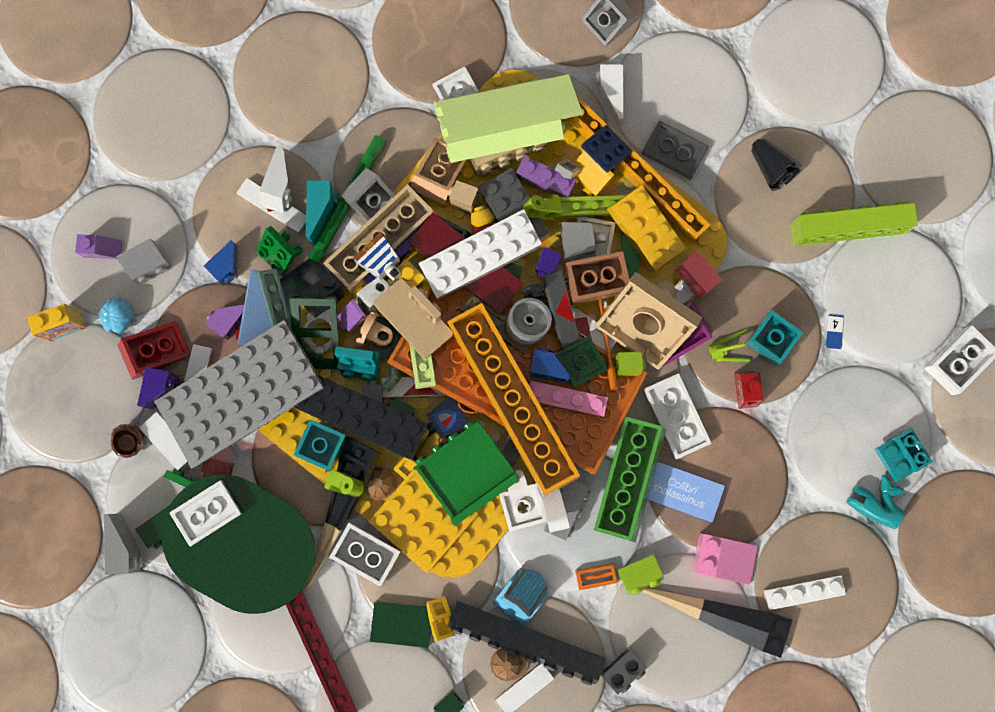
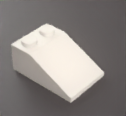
[259,141,292,213]

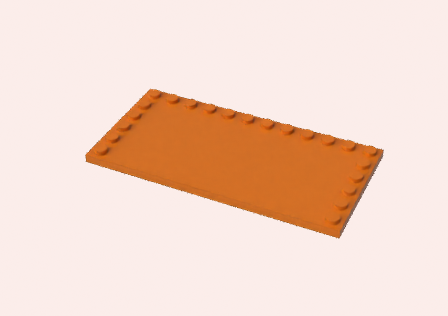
[387,287,647,475]

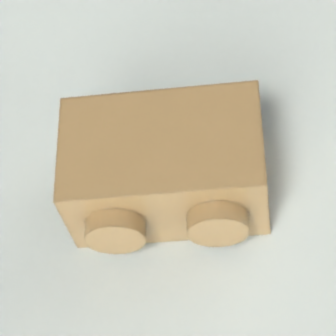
[448,180,479,215]

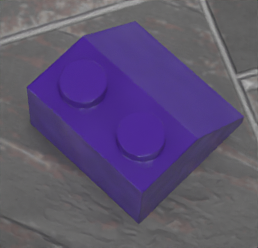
[137,367,180,410]

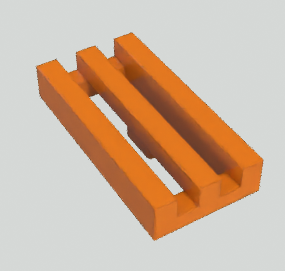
[575,563,618,590]

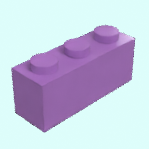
[516,156,576,197]

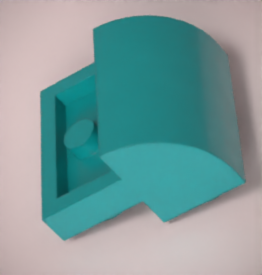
[334,347,381,382]
[875,428,933,483]

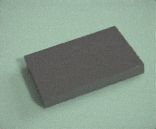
[642,120,709,180]

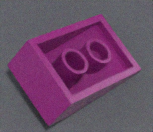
[662,300,713,367]

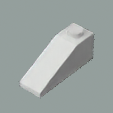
[596,64,623,125]

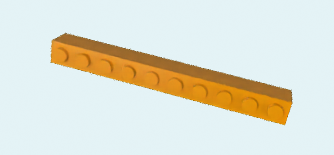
[565,95,710,243]

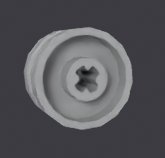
[505,298,552,347]

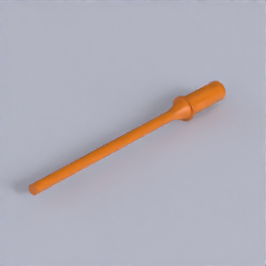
[599,299,618,390]

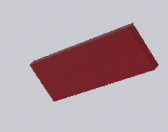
[409,212,524,314]

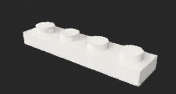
[763,575,846,610]

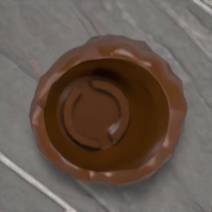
[111,423,145,458]

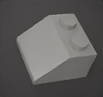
[581,0,637,46]
[340,168,395,221]
[116,238,171,284]

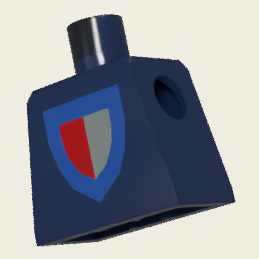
[427,396,468,438]

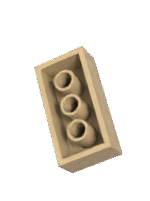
[470,142,547,177]

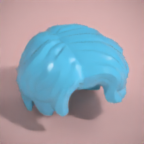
[99,297,134,333]

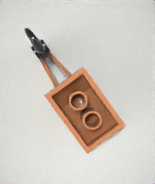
[521,251,630,303]

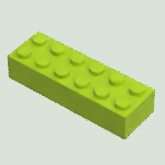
[790,201,918,246]

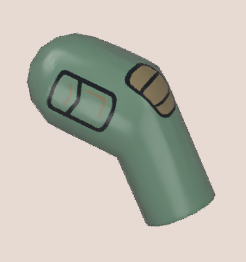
[382,366,402,392]

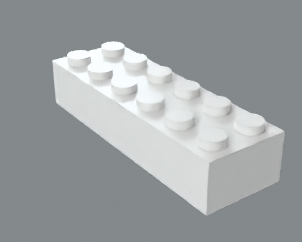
[419,209,542,300]

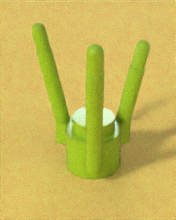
[709,329,751,362]

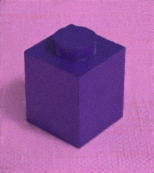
[535,247,562,278]

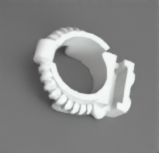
[303,308,339,354]

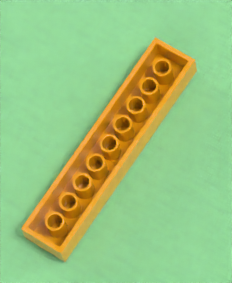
[447,303,580,497]

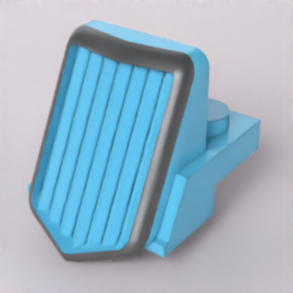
[493,569,549,626]

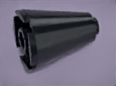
[751,138,802,191]

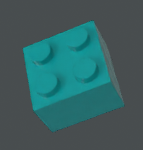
[745,310,803,366]
[294,419,349,471]

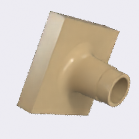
[595,272,702,370]

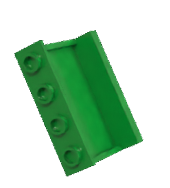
[413,420,520,527]

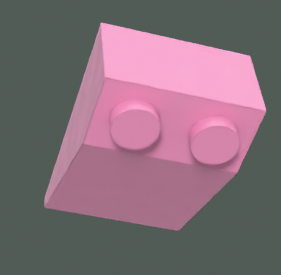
[692,533,757,584]

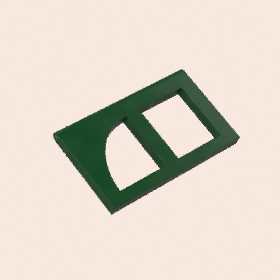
[288,296,340,369]

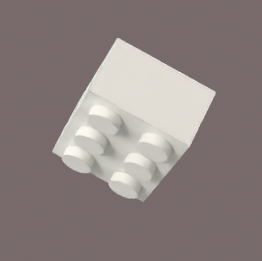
[924,325,995,395]
[329,522,402,587]

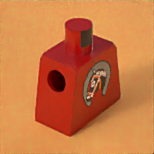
[734,371,763,409]

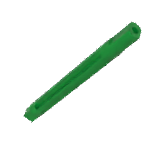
[308,135,386,263]

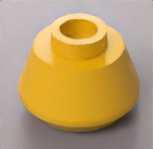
[470,205,495,228]

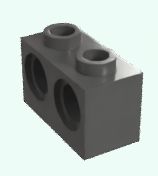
[601,647,647,695]

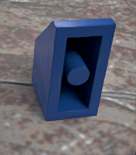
[204,240,238,285]
[529,348,570,384]

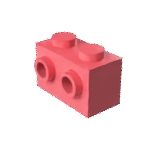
[675,251,722,299]

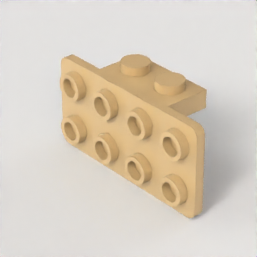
[374,279,453,359]

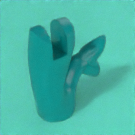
[846,475,905,529]

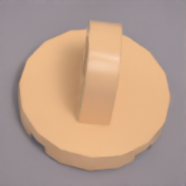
[356,311,393,348]

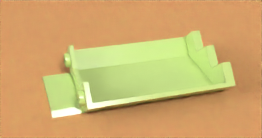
[434,74,583,163]

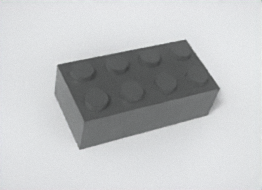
[478,168,549,242]

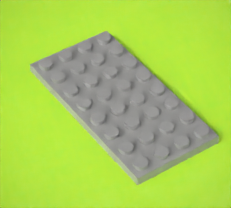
[154,320,325,469]

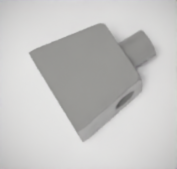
[560,222,606,262]

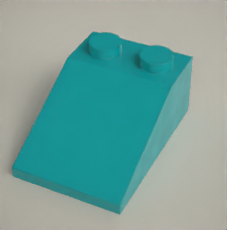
[306,180,339,246]

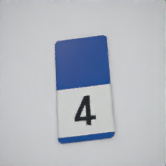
[826,314,844,349]

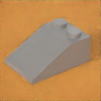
[104,514,144,575]

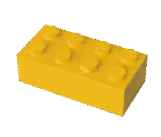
[606,185,686,271]

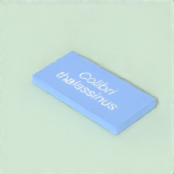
[647,462,725,523]

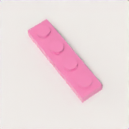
[530,381,608,417]

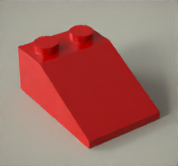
[117,321,190,380]

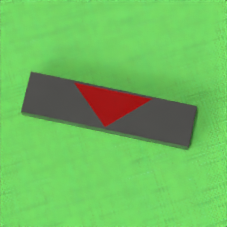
[542,269,580,348]

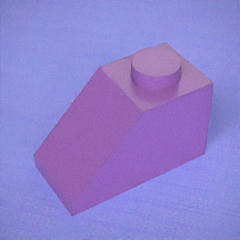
[75,234,122,259]
[338,299,367,334]
[206,305,244,340]

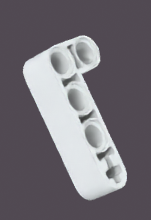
[538,487,570,533]

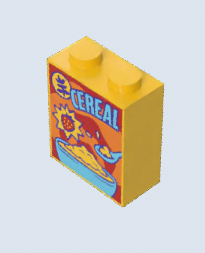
[26,303,86,342]

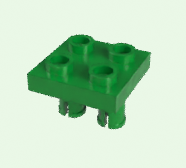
[256,226,303,276]

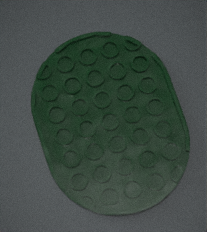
[161,475,315,614]

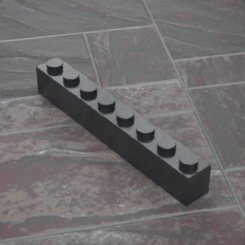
[447,601,606,685]

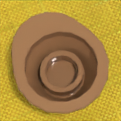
[364,467,396,500]
[490,648,529,681]

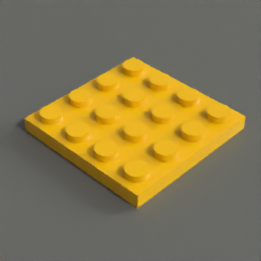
[368,471,479,573]

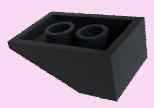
[280,259,345,318]

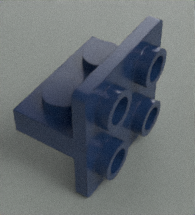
[581,125,632,173]

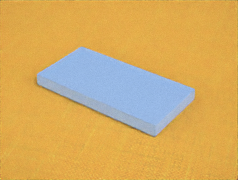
[237,269,287,345]

